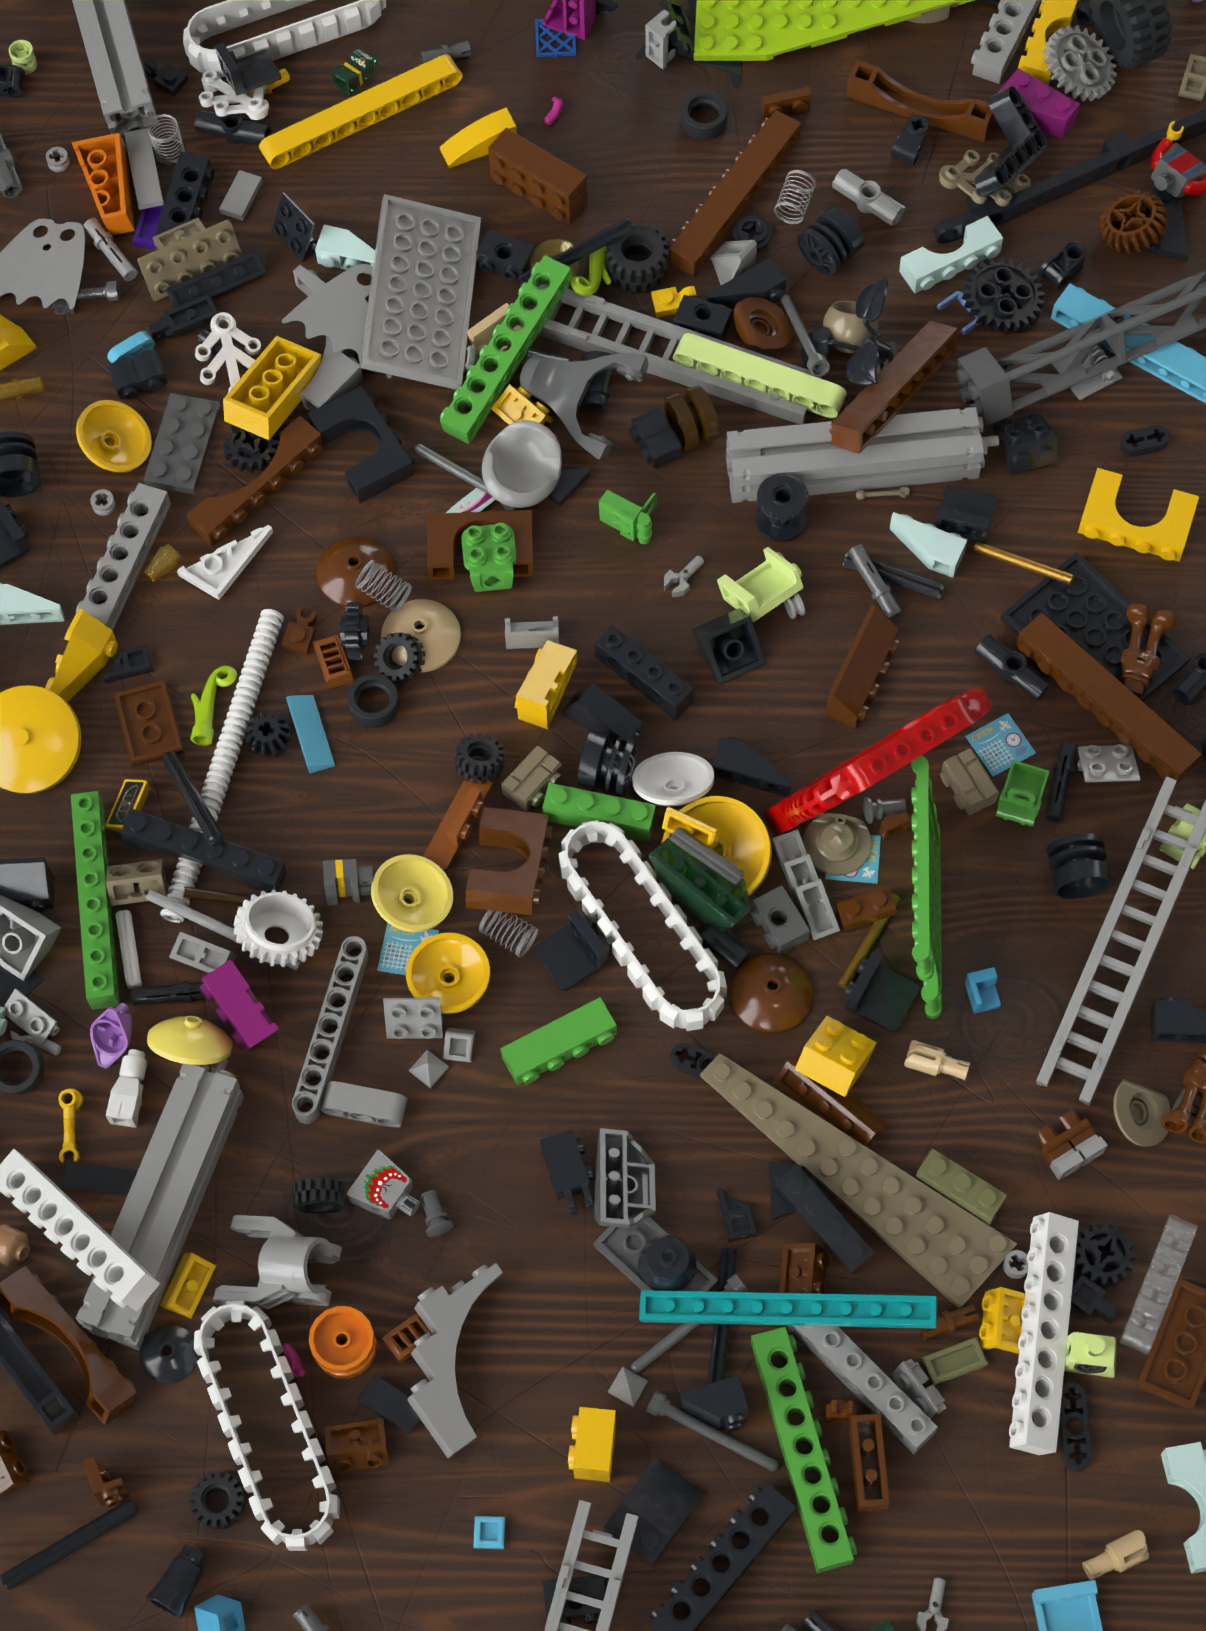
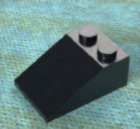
[604,1459,705,1568]

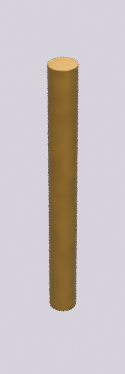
[974,542,1074,585]
[838,893,900,989]

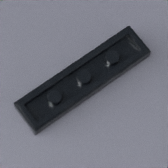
[165,249,268,308]

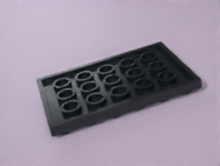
[1000,552,1191,702]

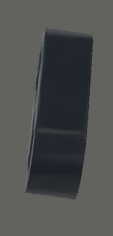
[1120,425,1170,457]

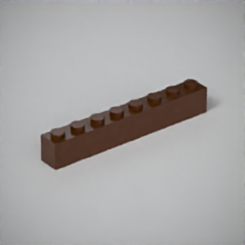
[669,110,801,277]
[829,321,957,454]
[1016,613,1202,785]

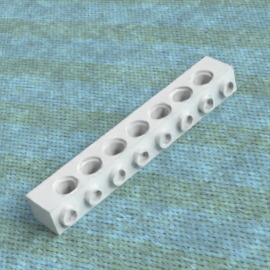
[0,1149,161,1311]
[1009,1212,1079,1455]

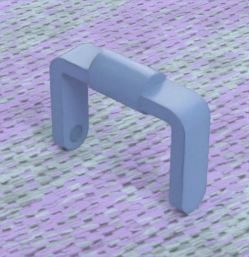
[937,291,982,335]

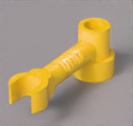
[58,1089,84,1163]

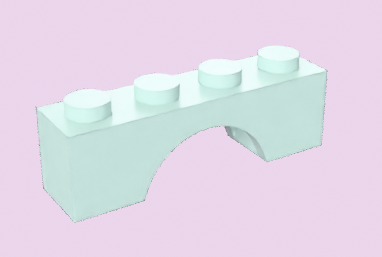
[899,216,1003,293]
[1161,1442,1206,1574]

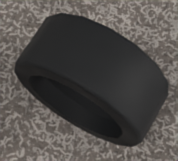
[681,91,728,140]
[347,674,400,728]
[0,1039,45,1095]

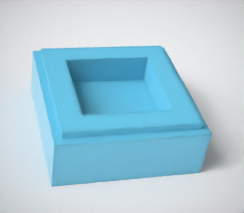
[473,1516,505,1549]

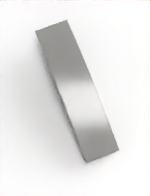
[124,128,164,210]
[771,829,840,940]

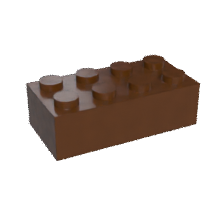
[488,127,588,225]

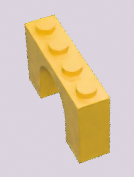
[1078,468,1199,562]

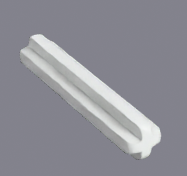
[116,910,142,989]

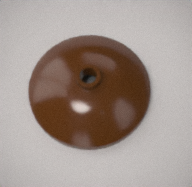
[316,537,395,608]
[730,953,814,1034]

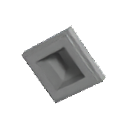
[463,344,478,374]
[409,1050,449,1089]
[608,1367,648,1407]

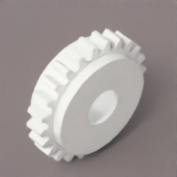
[234,890,323,967]

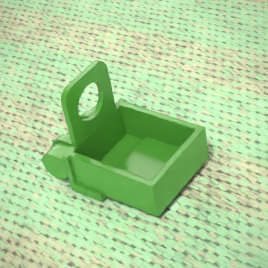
[599,490,657,544]
[996,760,1049,827]

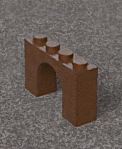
[427,509,534,581]
[466,807,553,916]

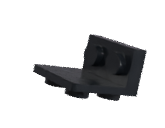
[214,43,282,96]
[935,485,997,544]

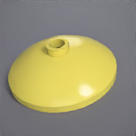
[371,854,453,932]
[147,1016,233,1065]

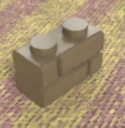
[502,746,563,811]
[940,748,999,815]

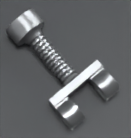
[52,281,120,315]

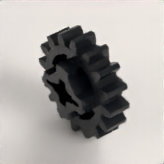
[223,426,279,473]
[339,602,370,660]
[1074,1222,1137,1287]

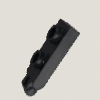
[660,0,695,58]

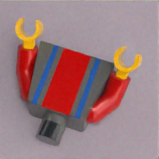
[1151,121,1206,198]

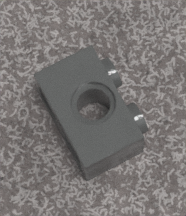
[751,885,810,954]

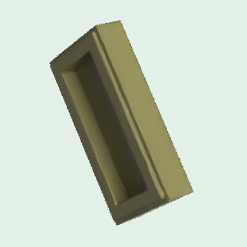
[922,1337,988,1386]

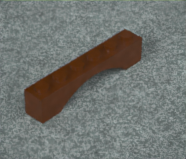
[846,60,994,143]
[187,416,324,546]
[0,1266,137,1426]

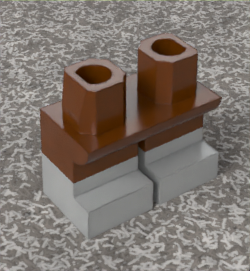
[1036,1110,1108,1181]

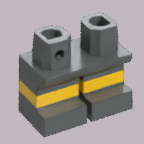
[323,859,374,906]

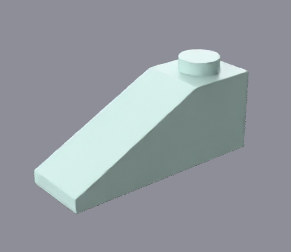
[0,583,65,625]

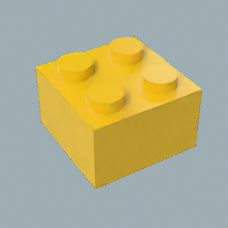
[795,1016,877,1097]
[568,1407,616,1482]

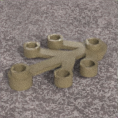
[939,150,1031,206]

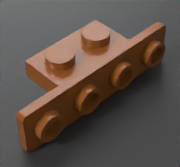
[423,778,494,871]

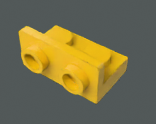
[491,384,554,425]
[979,1287,1025,1354]

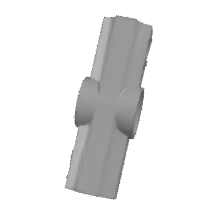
[832,169,905,226]

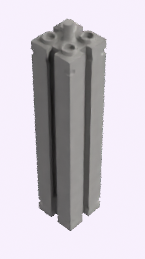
[72,0,159,136]
[726,407,999,503]
[76,1059,244,1351]

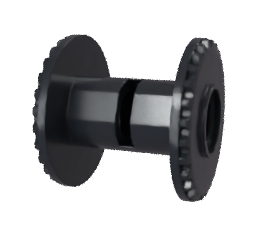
[755,473,809,542]

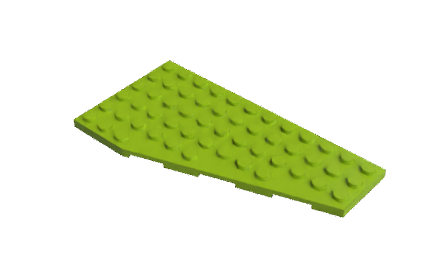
[694,0,975,61]

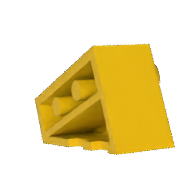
[515,640,577,729]

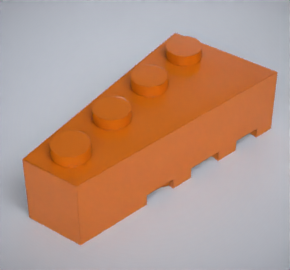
[71,133,135,236]

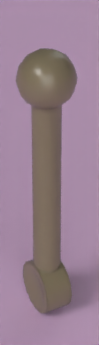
[856,487,910,500]

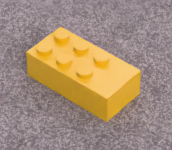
[223,336,321,440]

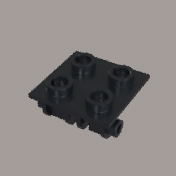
[272,192,317,262]

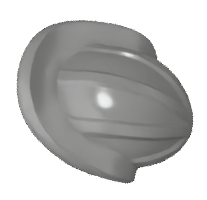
[482,420,562,508]

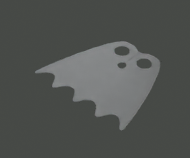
[0,218,85,310]
[282,264,392,378]

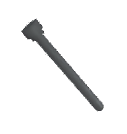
[781,294,830,377]
[415,444,520,511]
[631,1274,750,1373]
[646,1390,779,1471]

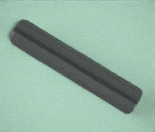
[670,827,744,885]

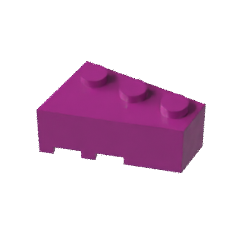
[541,0,596,40]
[993,68,1080,138]
[200,960,279,1050]

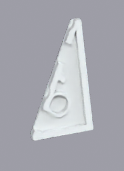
[177,525,273,600]

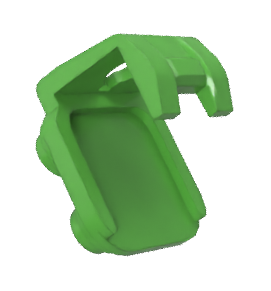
[461,523,517,592]

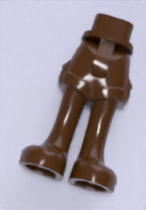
[1120,603,1177,697]
[1161,1045,1206,1144]

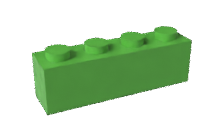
[543,783,656,842]
[500,997,617,1086]

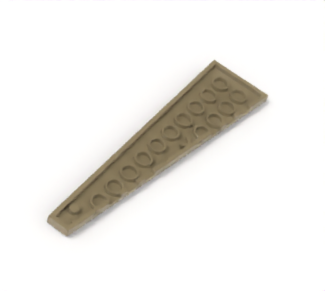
[700,1054,1017,1308]

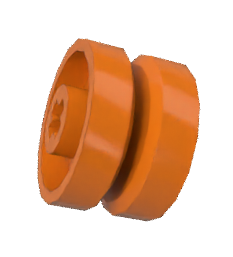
[309,1306,377,1379]

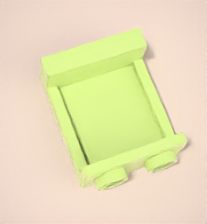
[717,547,803,622]

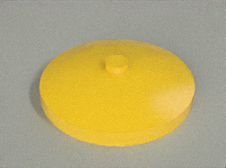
[0,685,81,794]
[661,796,772,907]

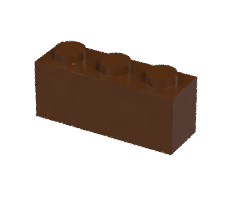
[848,1414,890,1513]

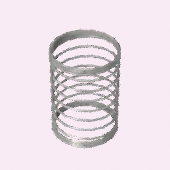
[148,114,185,165]
[774,170,816,224]
[355,560,412,612]
[479,910,538,957]

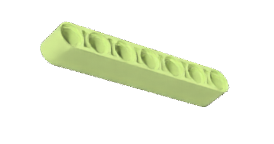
[673,333,847,418]

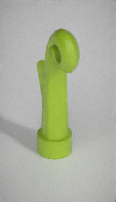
[571,246,611,296]
[191,665,237,746]

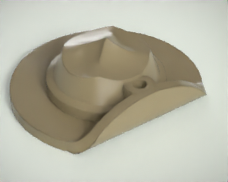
[803,813,871,876]
[1113,1079,1171,1147]

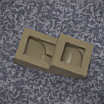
[1178,54,1206,102]

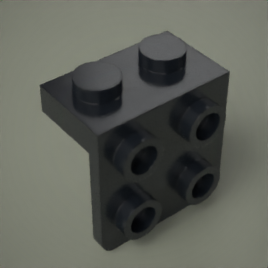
[993,413,1059,474]
[0,498,30,567]
[534,909,610,991]
[844,951,919,1032]

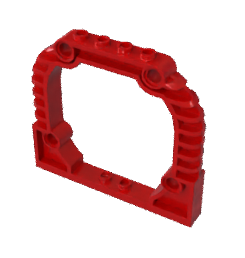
[763,688,991,835]

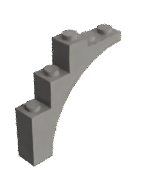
[293,265,363,412]
[407,1263,503,1458]

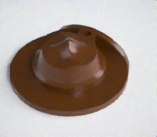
[734,297,793,351]

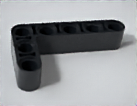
[975,86,1047,197]

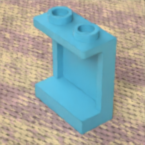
[1031,1580,1103,1631]

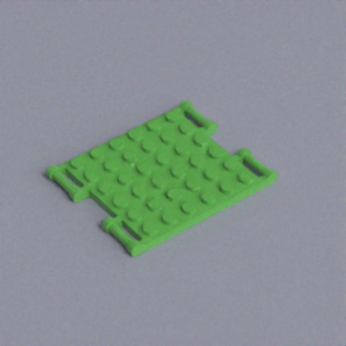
[911,756,942,1019]

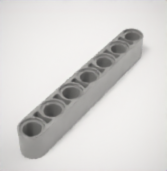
[292,936,369,1124]

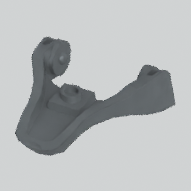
[520,353,649,460]

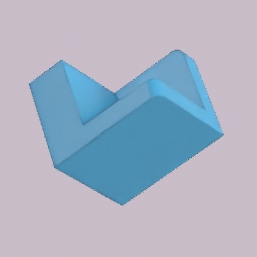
[964,967,1001,1014]
[194,1595,246,1631]

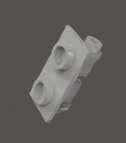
[4,989,60,1045]
[891,1359,947,1419]

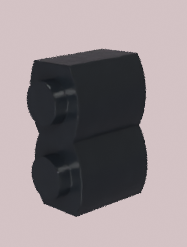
[108,349,168,400]
[629,408,682,468]

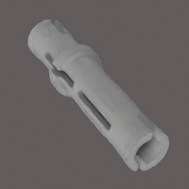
[83,218,138,282]

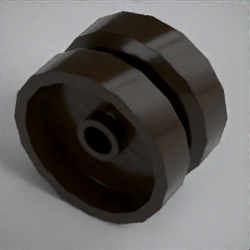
[664,385,720,451]

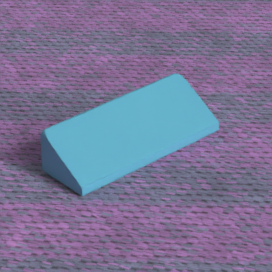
[286,695,335,774]

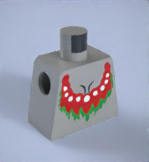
[346,1150,420,1219]

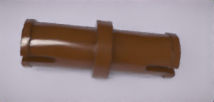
[918,1303,979,1341]

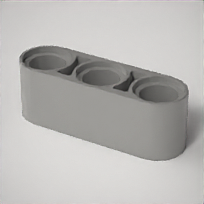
[321,1081,407,1128]

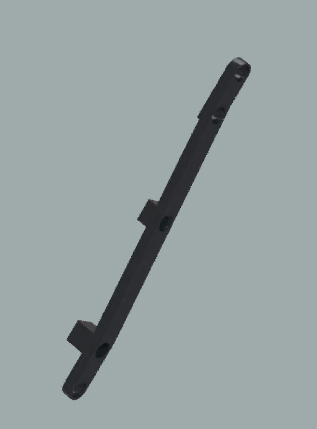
[932,108,1206,244]

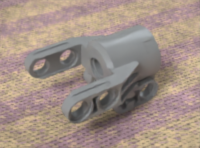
[213,1215,342,1309]

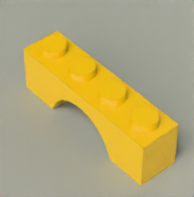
[1018,0,1078,86]

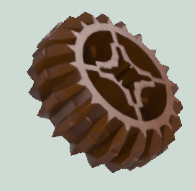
[1100,190,1168,255]

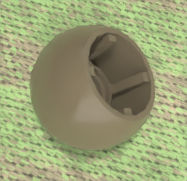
[823,301,878,353]

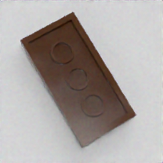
[1136,1278,1206,1411]

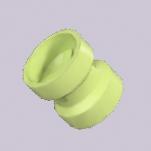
[8,40,37,74]

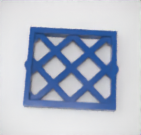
[535,19,576,57]

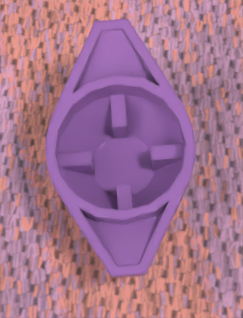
[90,1003,132,1069]

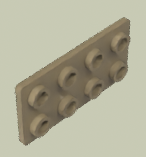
[137,218,242,301]

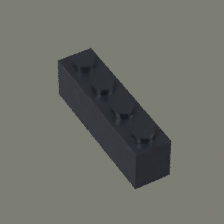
[773,1164,874,1274]

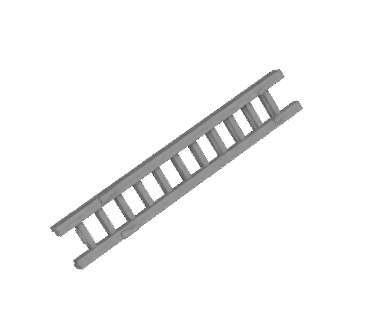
[519,284,822,424]
[1036,777,1206,1106]
[544,1500,639,1631]

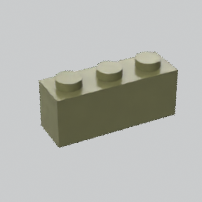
[915,1149,1007,1226]

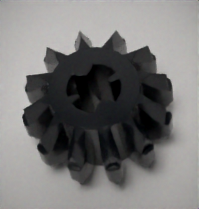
[245,711,291,758]

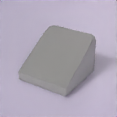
[443,1028,476,1062]

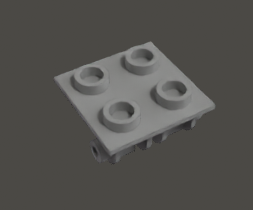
[1051,344,1122,401]
[1077,744,1140,782]
[383,998,443,1039]

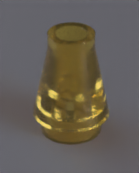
[143,543,182,582]

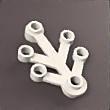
[199,70,269,120]
[195,312,261,393]

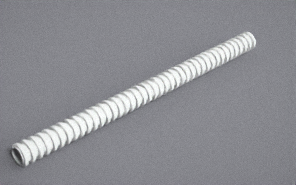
[160,609,284,923]

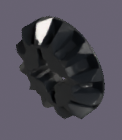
[732,215,772,251]

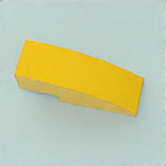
[440,107,516,168]

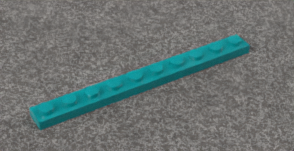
[639,1290,937,1329]

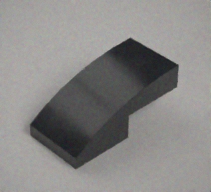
[357,1375,420,1434]

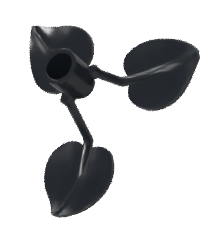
[801,279,891,385]

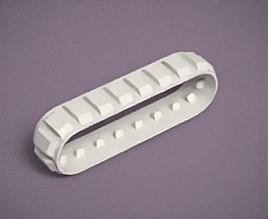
[183,0,386,77]
[559,820,727,1031]
[194,1301,340,1551]

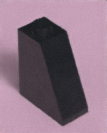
[561,683,643,746]

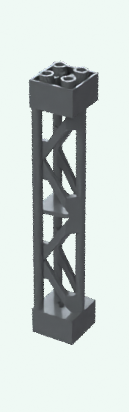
[956,269,1206,427]

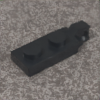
[148,294,219,341]

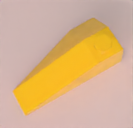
[0,315,37,370]
[45,608,118,702]

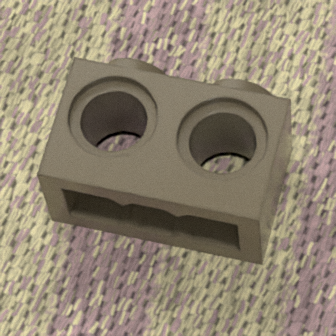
[106,859,167,906]

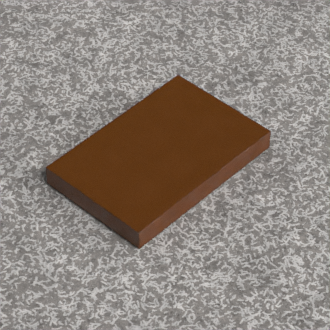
[113,680,185,767]

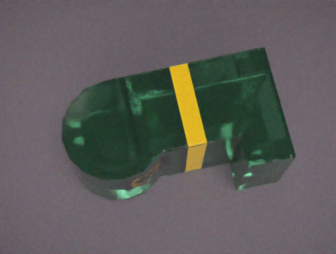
[331,48,377,96]

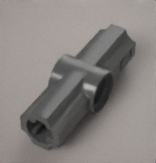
[0,134,23,199]

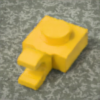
[651,286,696,318]

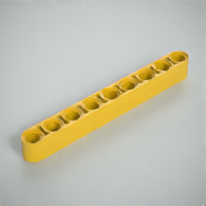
[259,54,463,169]

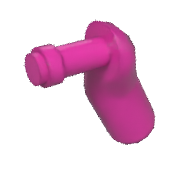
[544,97,563,125]
[282,1343,305,1377]

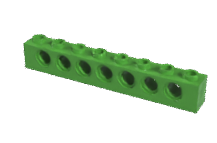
[440,255,573,445]
[71,791,120,1010]
[750,1327,857,1574]

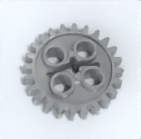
[1043,25,1117,101]

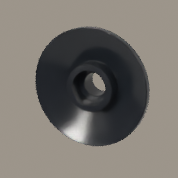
[140,1325,198,1384]

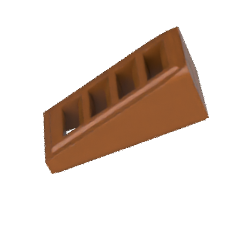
[313,635,354,690]
[382,1313,433,1364]

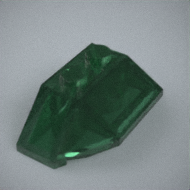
[649,838,751,928]

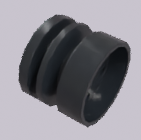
[797,207,865,275]
[0,431,41,498]
[577,730,637,796]
[1046,833,1113,899]

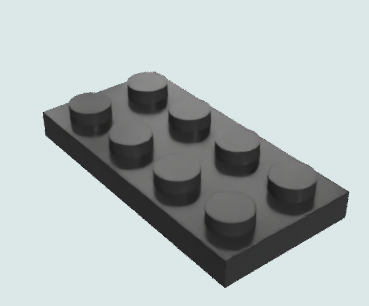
[143,393,221,495]
[593,1217,718,1324]

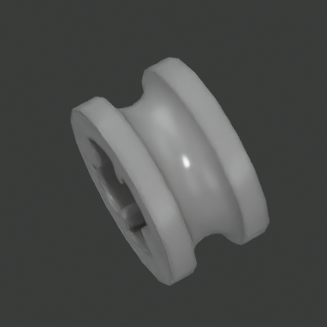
[46,147,70,172]
[90,489,116,516]
[784,593,805,619]
[1003,1250,1028,1279]

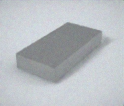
[219,170,263,221]

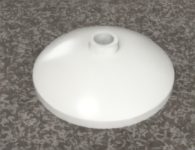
[632,752,714,806]

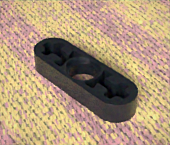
[670,1043,748,1081]
[1059,1383,1091,1472]

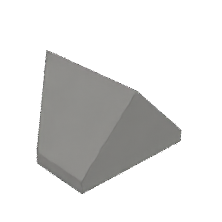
[710,240,757,285]

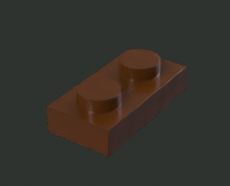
[761,86,812,120]
[836,886,898,931]

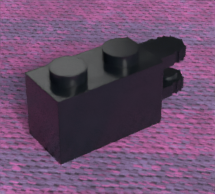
[540,1130,594,1216]

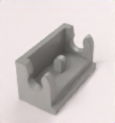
[645,9,676,69]
[505,616,559,649]
[169,932,237,973]

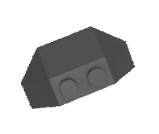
[594,1128,656,1228]

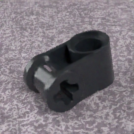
[0,65,25,98]
[891,115,929,165]
[1039,241,1086,290]

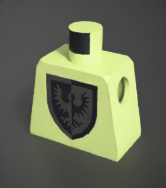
[1064,1332,1117,1378]

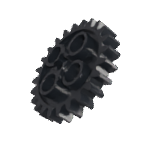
[962,258,1045,334]

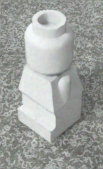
[106,1049,147,1128]

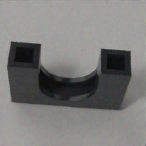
[308,386,415,503]

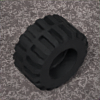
[606,223,669,293]

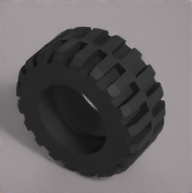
[1090,0,1172,69]

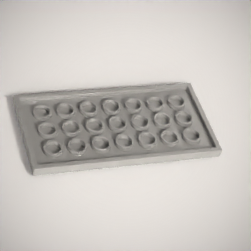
[360,194,481,390]

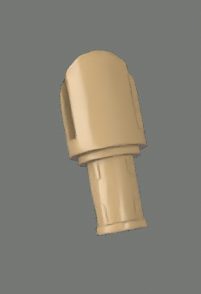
[904,1040,970,1080]
[1082,1530,1149,1581]

